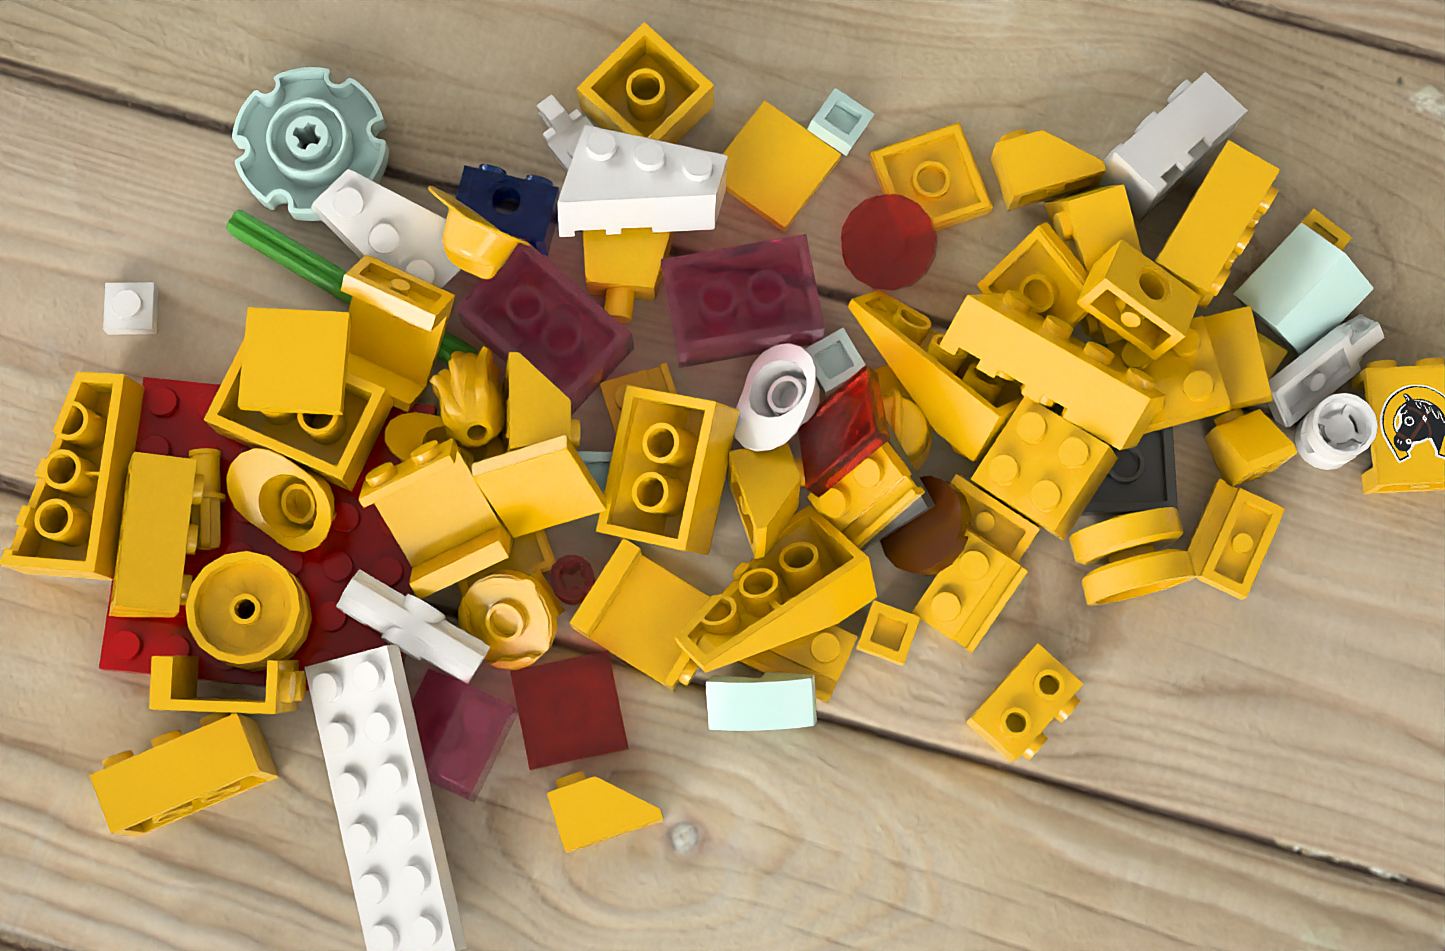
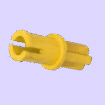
[189,448,226,550]

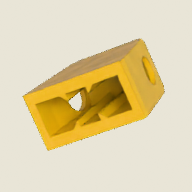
[583,227,675,323]

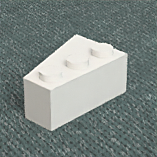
[1099,72,1248,223]
[557,125,728,237]
[311,169,461,288]

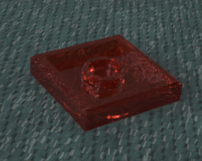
[798,365,890,497]
[510,650,629,771]

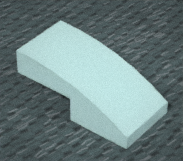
[706,672,817,731]

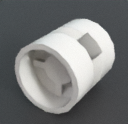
[1294,393,1378,470]

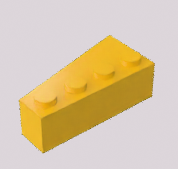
[939,290,1166,450]
[0,371,144,581]

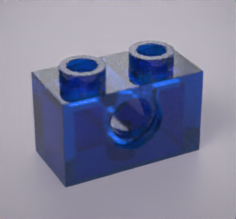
[455,164,560,256]

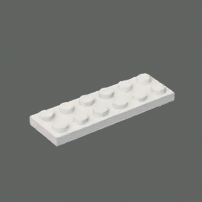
[304,644,467,951]

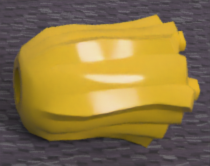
[429,346,506,448]

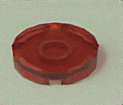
[841,194,938,291]

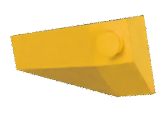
[848,289,1041,462]
[675,505,877,673]

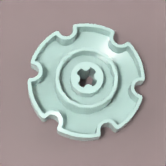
[232,67,389,221]

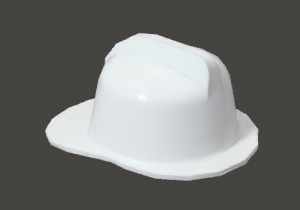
[734,343,820,452]

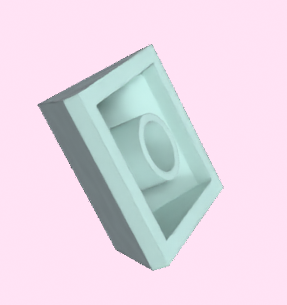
[1232,222,1374,356]

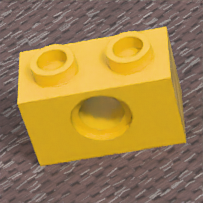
[1076,239,1201,361]

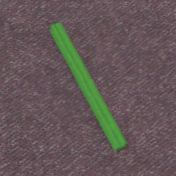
[226,210,478,364]

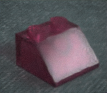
[412,668,519,803]

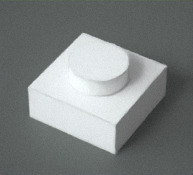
[103,282,159,335]

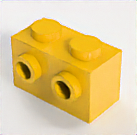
[966,643,1084,763]

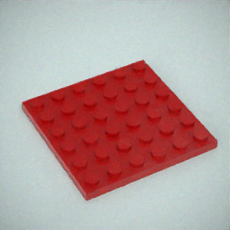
[99,377,437,691]

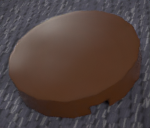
[880,475,971,576]

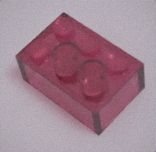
[660,234,825,368]
[455,238,634,416]

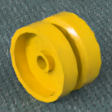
[1069,507,1196,606]
[185,551,312,672]

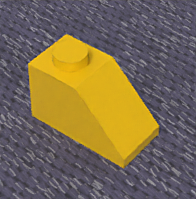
[990,129,1106,211]
[1204,409,1298,488]
[728,442,806,559]
[546,771,664,853]

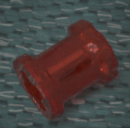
[549,555,596,606]

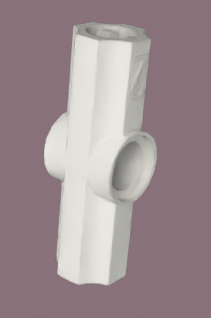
[336,569,490,685]

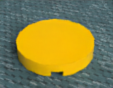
[458,570,558,670]

